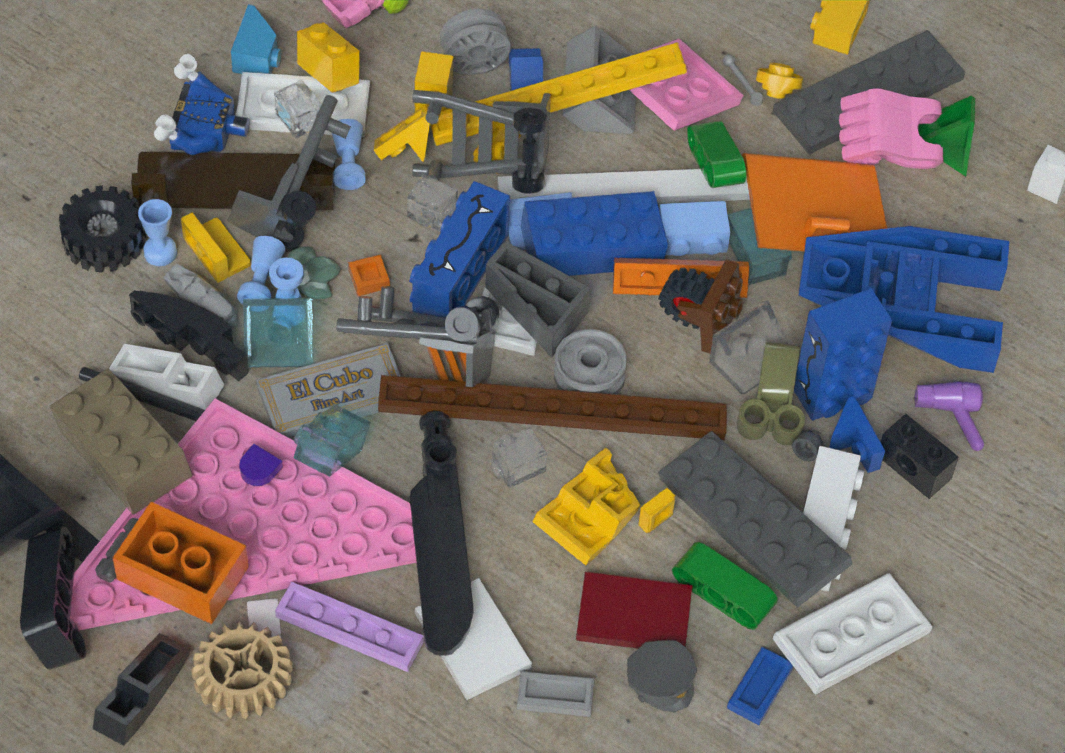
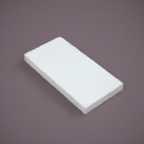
[236,72,370,137]
[773,573,933,695]

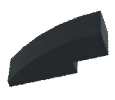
[93,633,190,746]

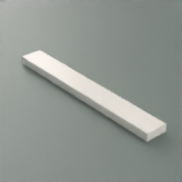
[497,169,750,204]

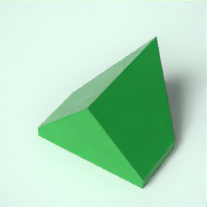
[918,95,975,177]

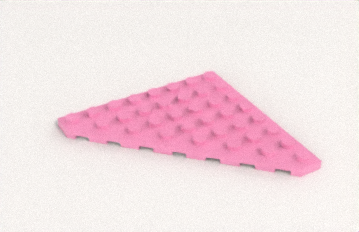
[70,398,416,630]

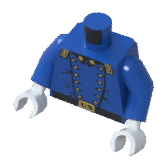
[154,54,250,155]

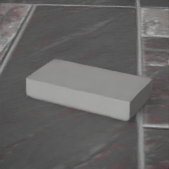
[517,671,594,717]

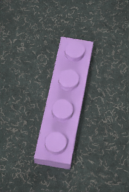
[275,582,424,672]

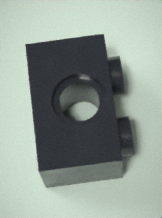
[881,414,959,499]

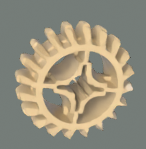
[191,621,293,720]

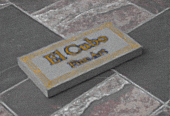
[256,343,401,438]

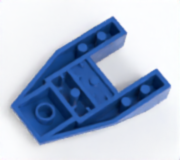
[798,226,1010,373]

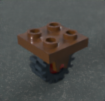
[658,259,744,355]

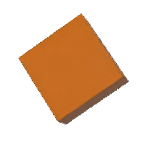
[348,255,390,296]

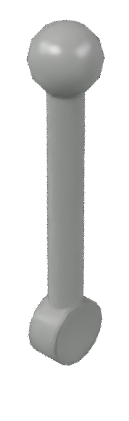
[723,54,764,106]

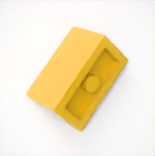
[181,212,251,283]

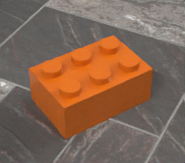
[113,502,249,624]

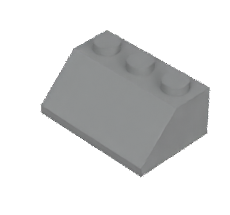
[562,25,636,134]

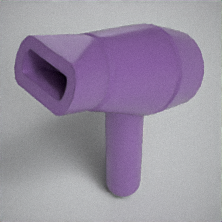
[914,381,984,451]

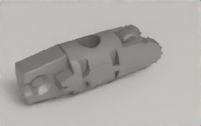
[164,264,238,329]

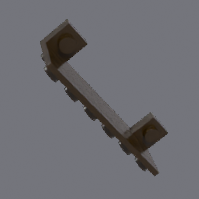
[131,152,335,210]

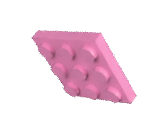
[630,39,743,131]

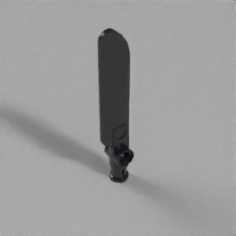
[409,411,474,656]

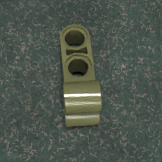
[737,341,805,445]

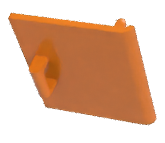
[742,153,887,251]

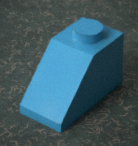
[231,4,282,74]

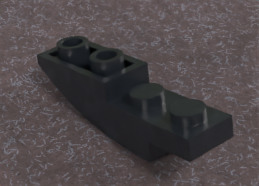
[129,290,248,381]

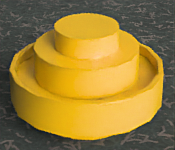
[756,62,803,99]

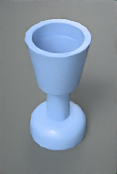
[332,119,366,190]
[138,199,177,266]
[237,236,285,310]
[269,257,306,325]

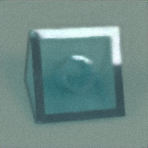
[243,298,314,367]

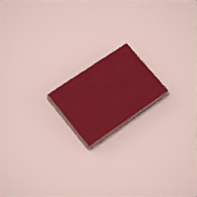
[576,572,692,649]

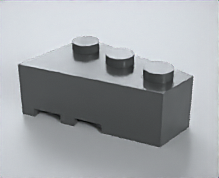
[485,241,591,358]

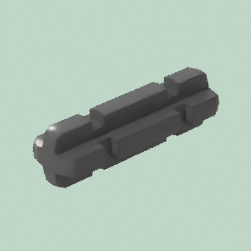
[95,518,138,583]

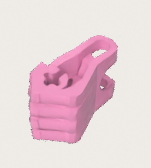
[839,88,943,169]

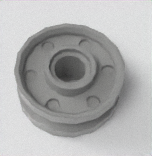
[440,9,510,75]
[554,329,627,395]

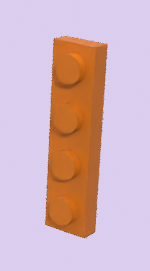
[613,258,749,298]

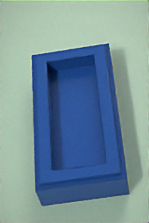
[727,647,794,725]

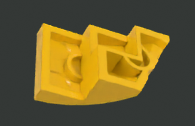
[533,448,640,566]

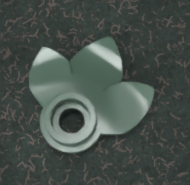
[288,246,341,299]

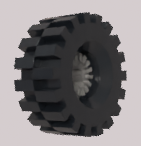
[59,185,146,273]

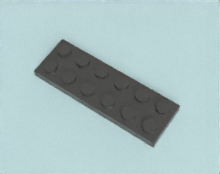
[773,30,965,155]
[658,431,852,608]

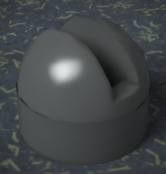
[792,430,823,462]

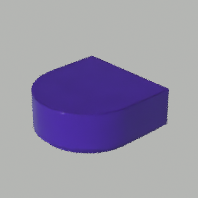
[239,444,283,486]

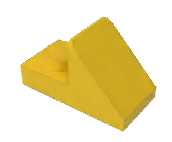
[374,104,430,162]

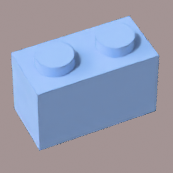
[659,201,730,256]

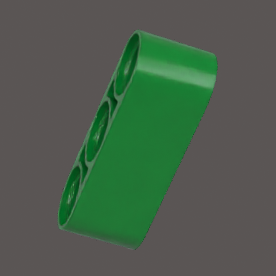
[687,121,746,188]
[672,542,778,630]

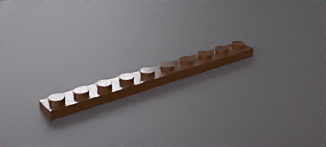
[378,375,727,441]

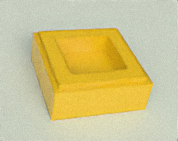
[638,488,675,533]

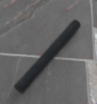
[79,367,205,421]

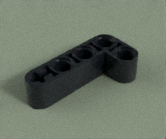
[20,526,86,670]

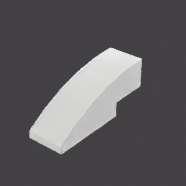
[109,344,224,410]

